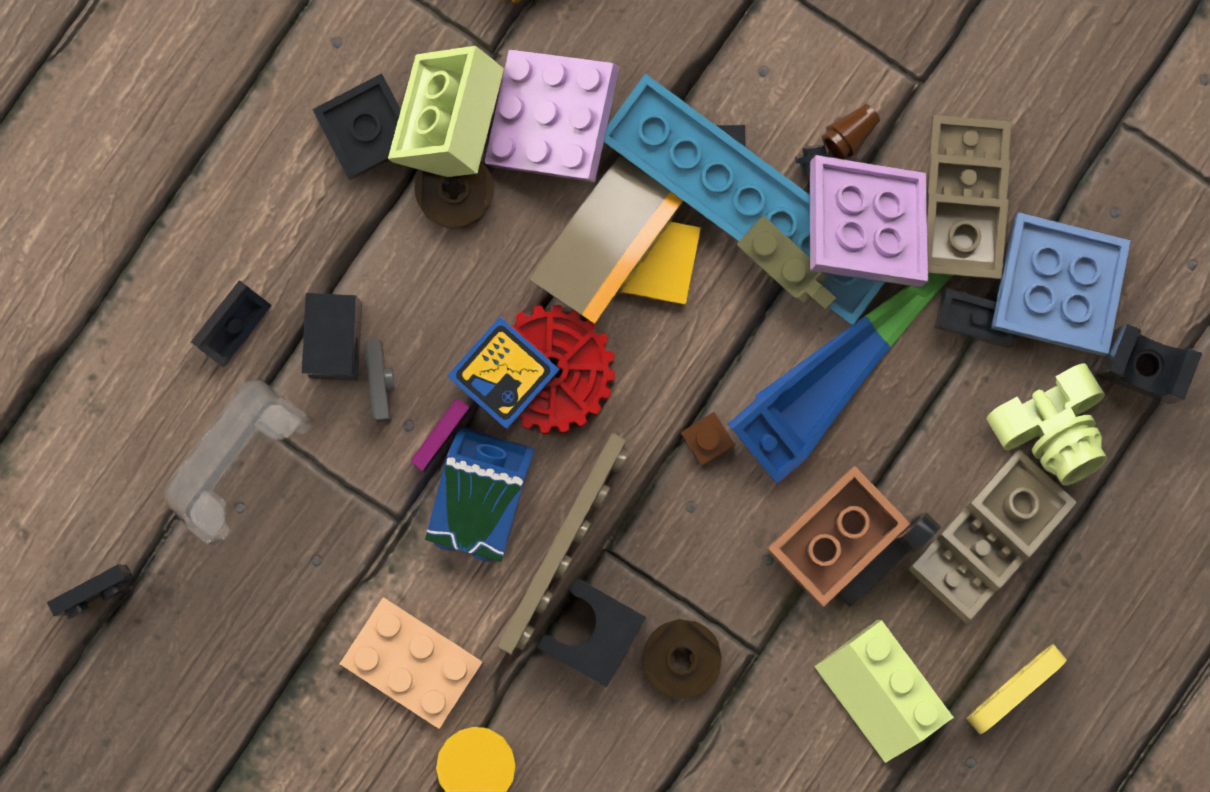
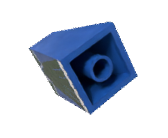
[425,427,535,562]

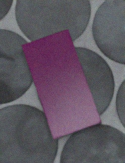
[411,399,471,472]

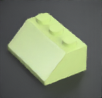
[388,46,504,177]
[814,620,954,763]

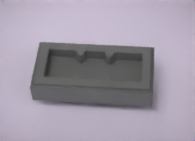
[364,340,395,422]

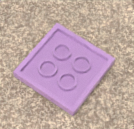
[484,50,620,182]
[810,155,928,287]

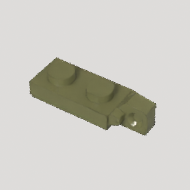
[736,215,836,310]

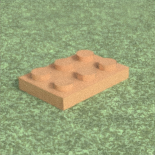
[340,597,483,729]

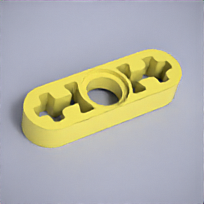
[967,644,1067,734]

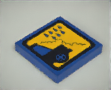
[447,317,560,429]

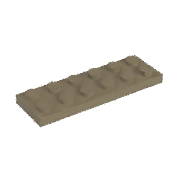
[497,433,629,654]

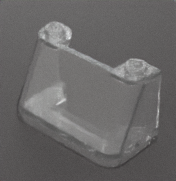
[164,380,316,546]

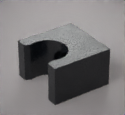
[301,293,362,381]
[1096,324,1202,404]
[537,578,646,687]

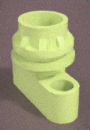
[986,364,1107,485]

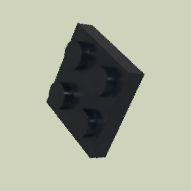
[312,73,401,180]

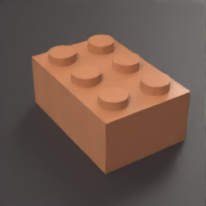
[766,466,910,607]

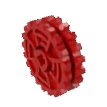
[510,305,616,434]

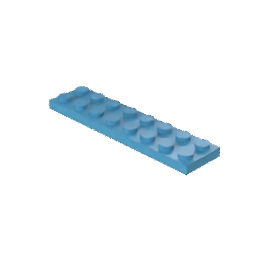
[604,73,885,325]

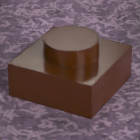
[680,412,735,466]

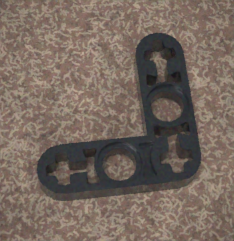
[837,512,941,607]

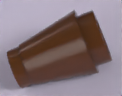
[822,104,880,160]

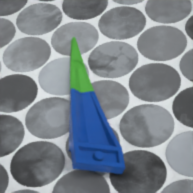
[727,273,952,484]

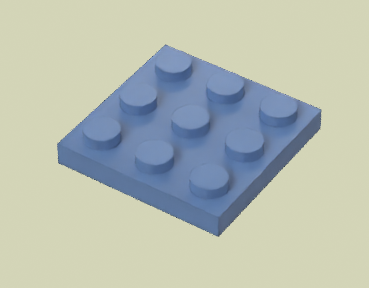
[991,212,1131,356]

